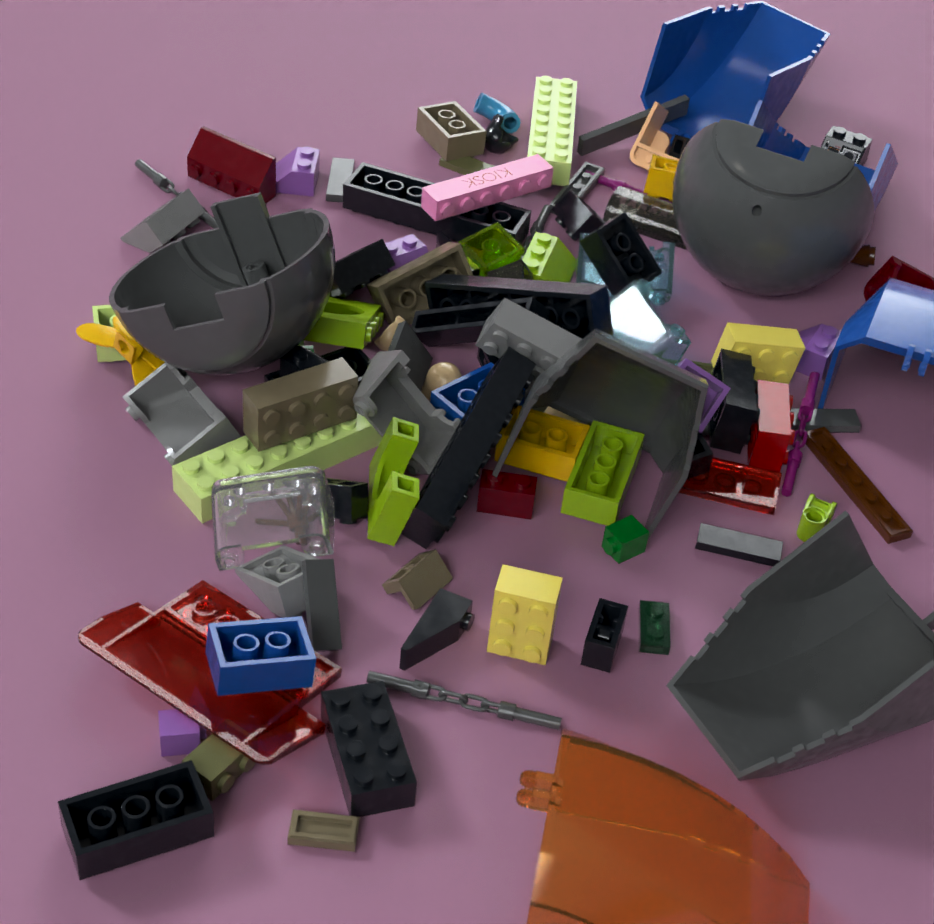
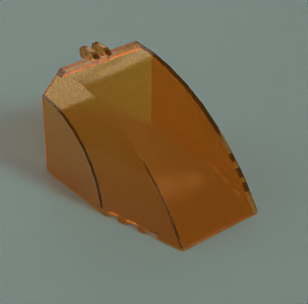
[516,729,810,924]

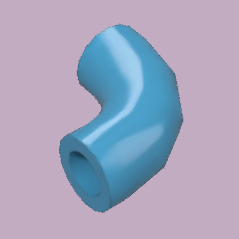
[473,93,521,133]

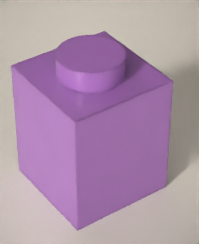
[158,707,207,757]

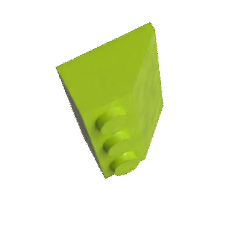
[516,232,578,282]

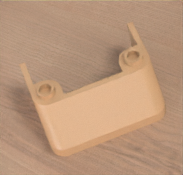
[630,101,679,171]

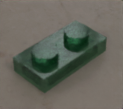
[638,600,670,655]

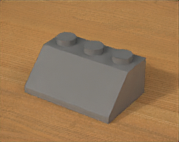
[121,188,205,253]

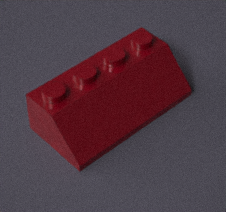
[187,126,276,204]

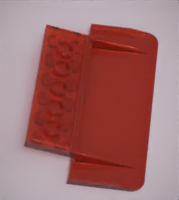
[78,580,342,765]

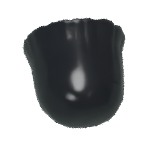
[485,114,519,154]

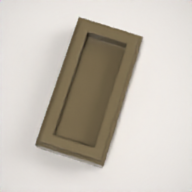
[288,809,360,852]

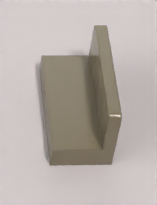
[382,549,452,610]

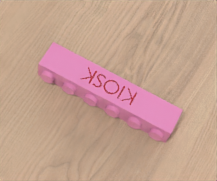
[421,154,554,221]

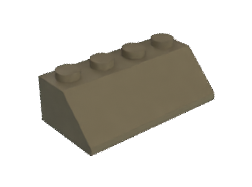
[367,242,473,325]

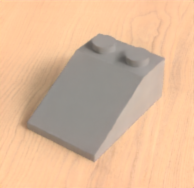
[234,545,318,617]

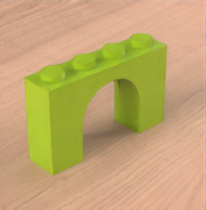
[304,297,384,349]
[367,417,419,546]

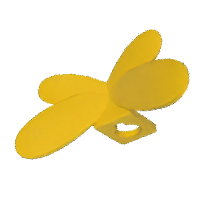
[76,316,165,386]

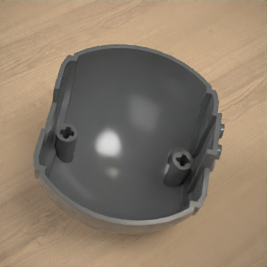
[672,119,874,296]
[109,192,335,375]

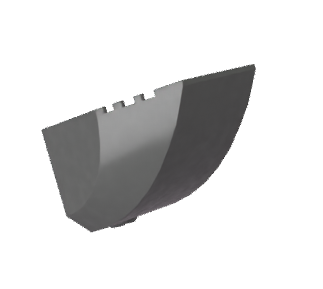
[492,329,709,539]
[666,511,934,781]

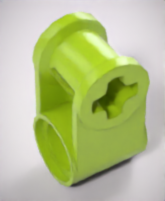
[796,493,837,542]

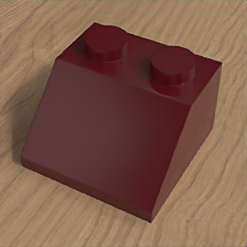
[476,469,537,520]

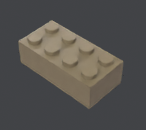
[243,357,358,452]

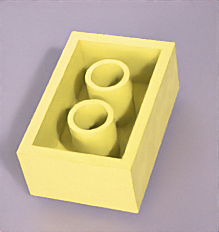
[711,322,805,384]
[487,564,563,665]

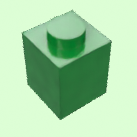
[602,515,649,564]

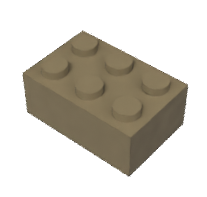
[416,101,487,161]

